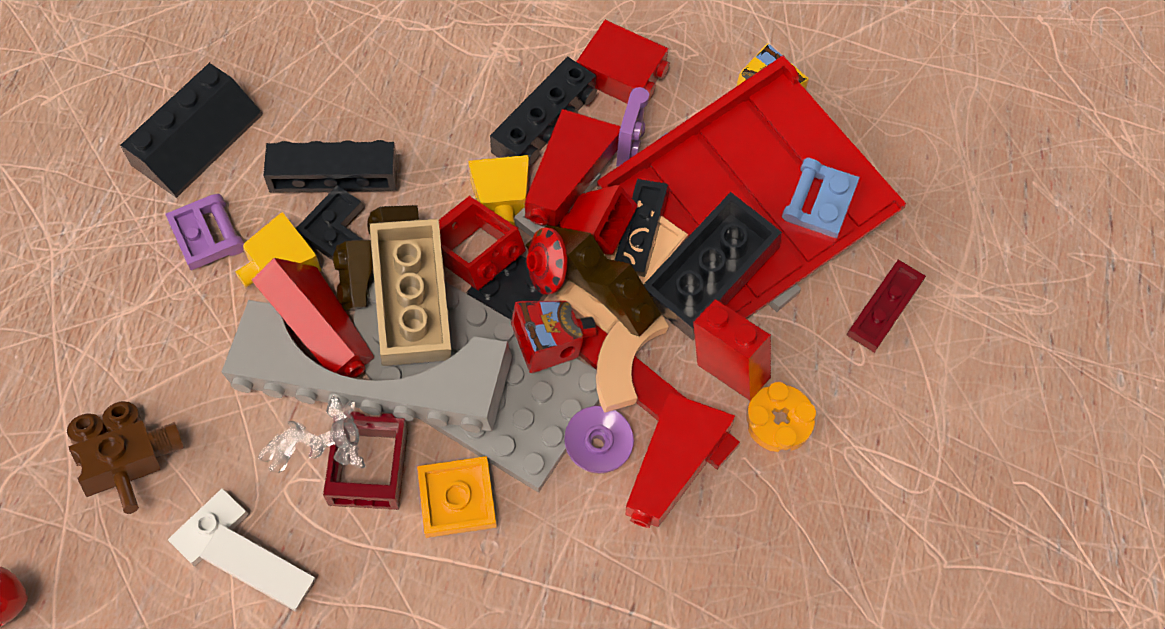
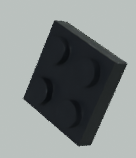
[466,255,548,320]

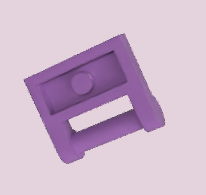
[616,87,649,166]
[165,194,244,271]

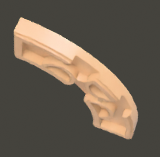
[595,315,669,413]

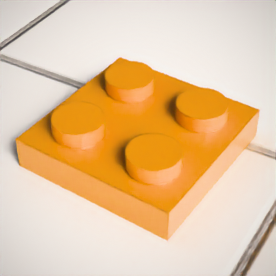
[417,456,497,538]

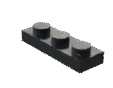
[615,179,670,277]

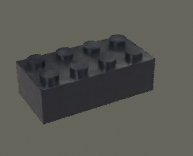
[643,192,782,340]

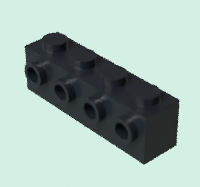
[490,56,597,165]
[263,140,397,192]

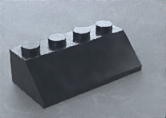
[120,62,262,198]

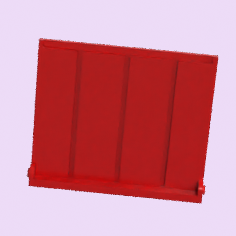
[597,55,906,319]

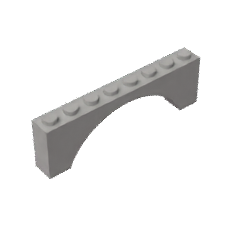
[222,300,512,433]

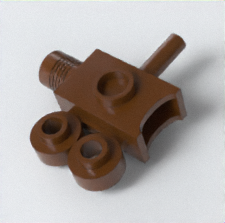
[67,401,184,514]

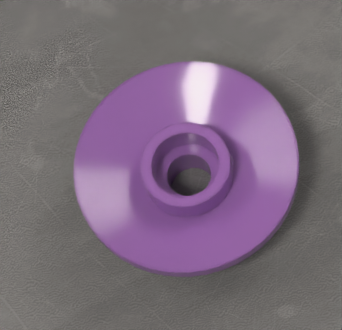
[564,406,634,473]

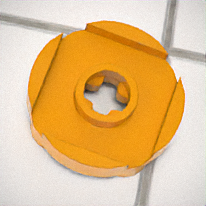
[746,382,816,452]

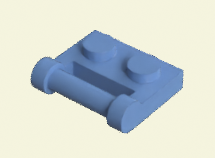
[782,158,860,238]

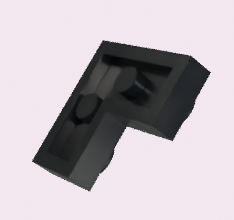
[295,185,363,261]

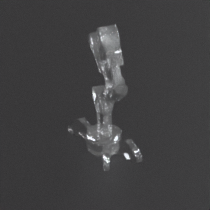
[258,396,365,473]

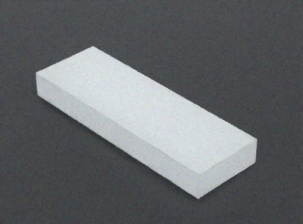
[200,524,315,612]

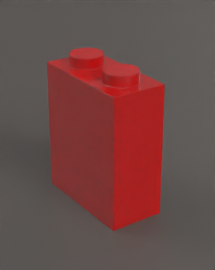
[576,19,670,104]
[693,299,771,401]

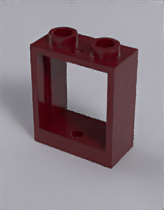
[323,411,408,510]

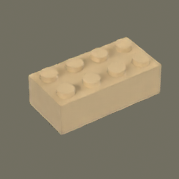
[370,219,451,366]

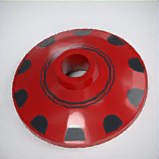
[526,228,567,294]

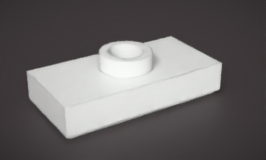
[168,489,248,567]

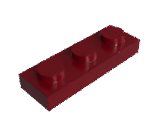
[847,259,926,353]

